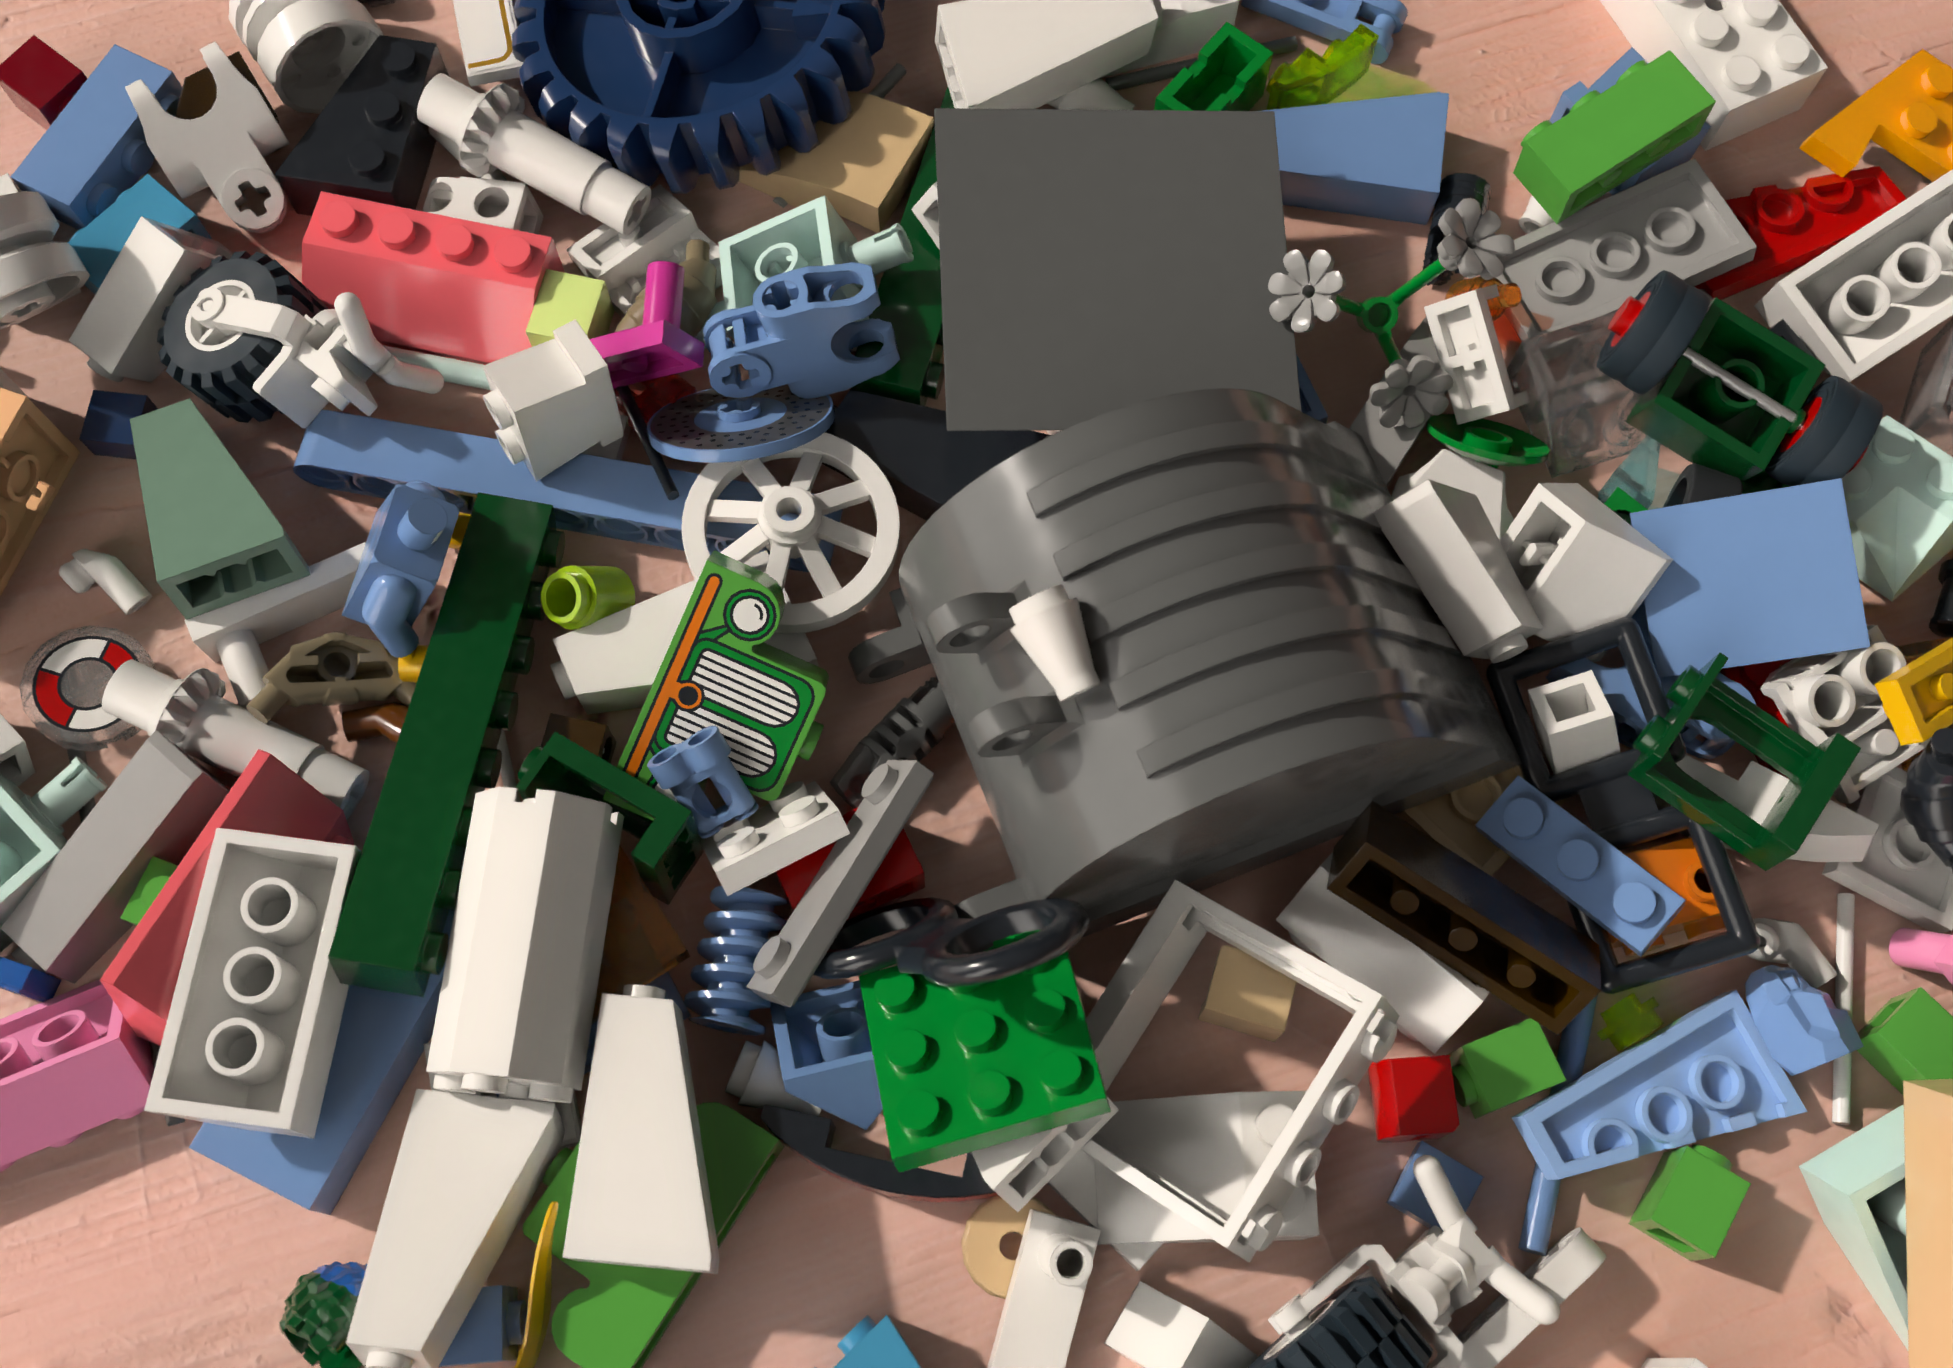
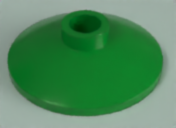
[1426,414,1550,469]

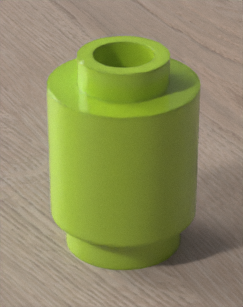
[541,565,635,630]

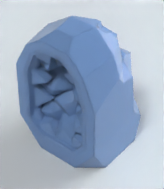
[1745,965,1864,1076]

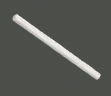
[1832,893,1855,1125]

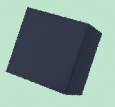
[79,390,158,459]

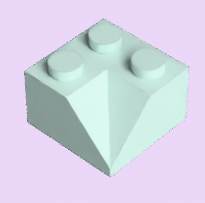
[1842,415,1953,602]

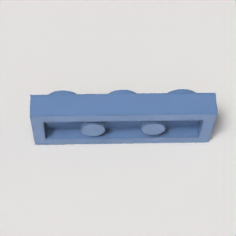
[1475,775,1685,957]

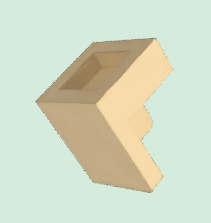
[1198,945,1297,1042]

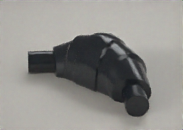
[1900,728,1953,873]

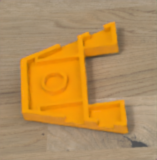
[1799,49,1953,182]

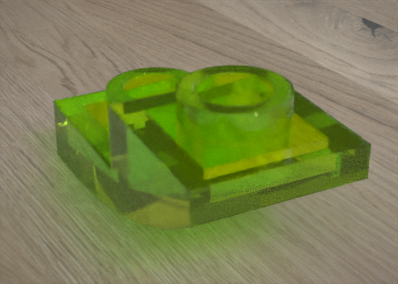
[1266,24,1379,110]

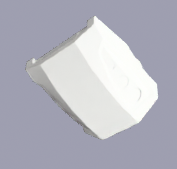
[1760,625,1947,804]

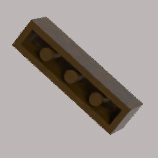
[1327,801,1601,1035]

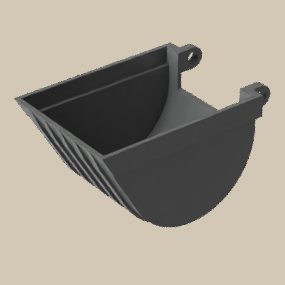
[848,388,1522,938]

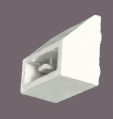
[1500,483,1673,662]

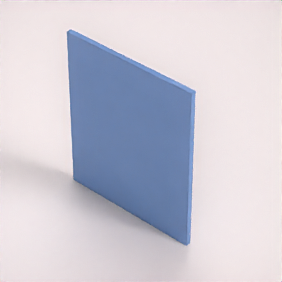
[1630,478,1870,678]

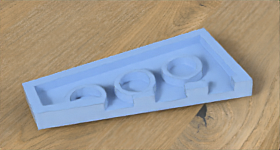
[1511,990,1808,1180]

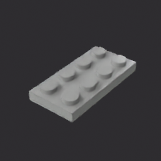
[1483,158,1757,359]

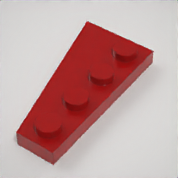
[1694,166,1907,300]

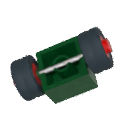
[1596,270,1883,487]

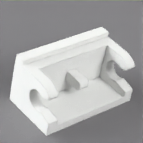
[1424,284,1530,425]

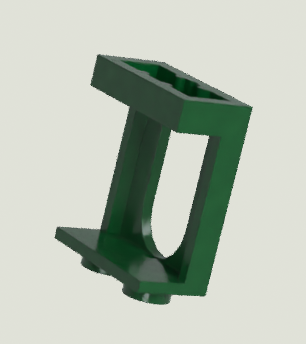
[1627,652,1861,871]
[516,731,704,905]

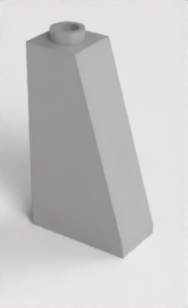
[1,730,230,984]

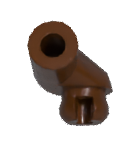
[342,702,409,742]

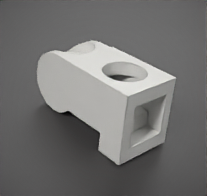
[422,176,544,234]

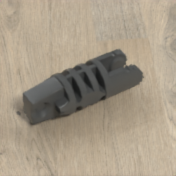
[830,676,954,809]

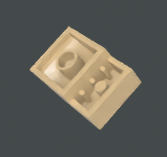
[739,91,934,233]

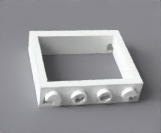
[1081,880,1400,1263]

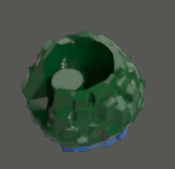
[279,1261,368,1368]

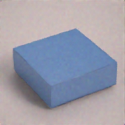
[1386,1141,1483,1231]

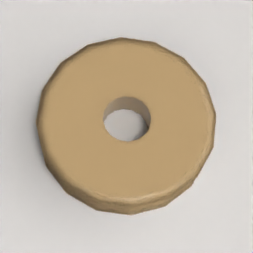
[961,1195,1054,1299]

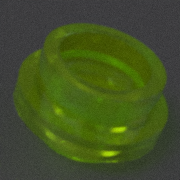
[1596,992,1664,1052]

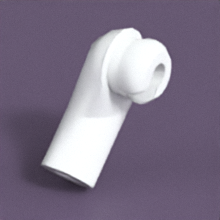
[59,549,152,615]
[1747,918,1837,988]

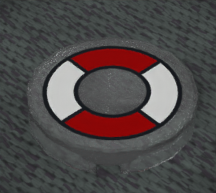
[19,625,156,752]

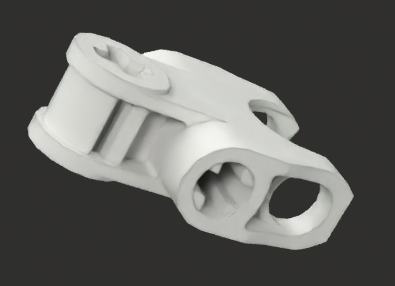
[125,41,290,233]

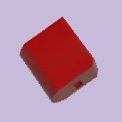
[1368,1055,1460,1143]

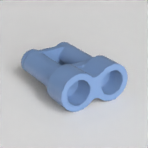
[647,725,759,839]

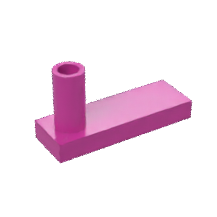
[590,261,705,389]

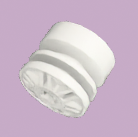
[229,0,383,114]

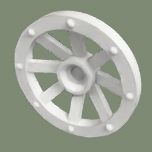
[682,433,900,634]

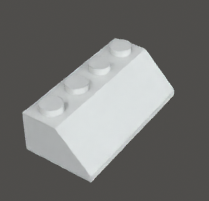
[1754,169,1953,382]
[144,828,362,1139]

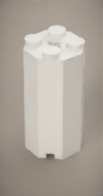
[426,787,624,1103]

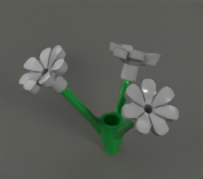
[1268,198,1515,428]

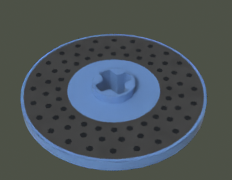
[647,384,835,463]

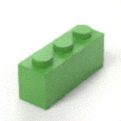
[1513,50,1716,224]

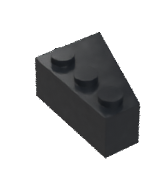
[274,35,449,216]

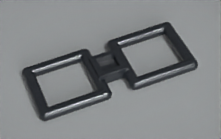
[1486,617,1760,994]

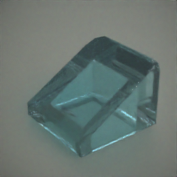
[1598,436,1660,509]

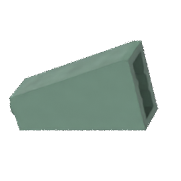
[130,398,310,620]

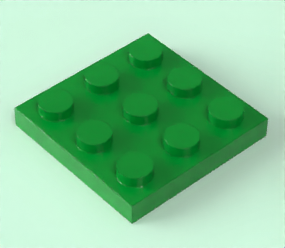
[859,930,1111,1173]

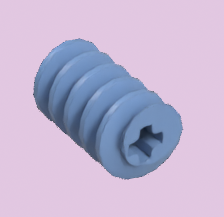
[684,886,788,1035]

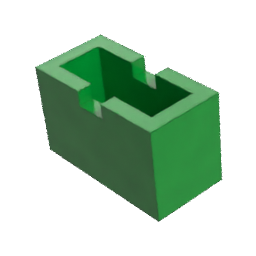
[1154,22,1273,111]

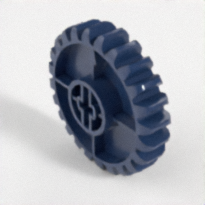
[512,0,886,193]

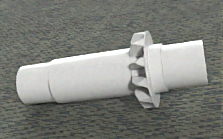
[417,73,651,235]
[102,659,369,820]

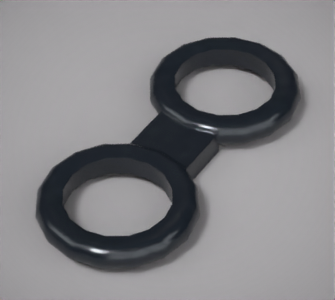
[813,897,1090,987]

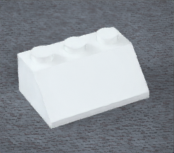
[1276,852,1489,1054]

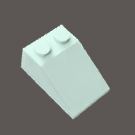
[1799,1104,1908,1350]

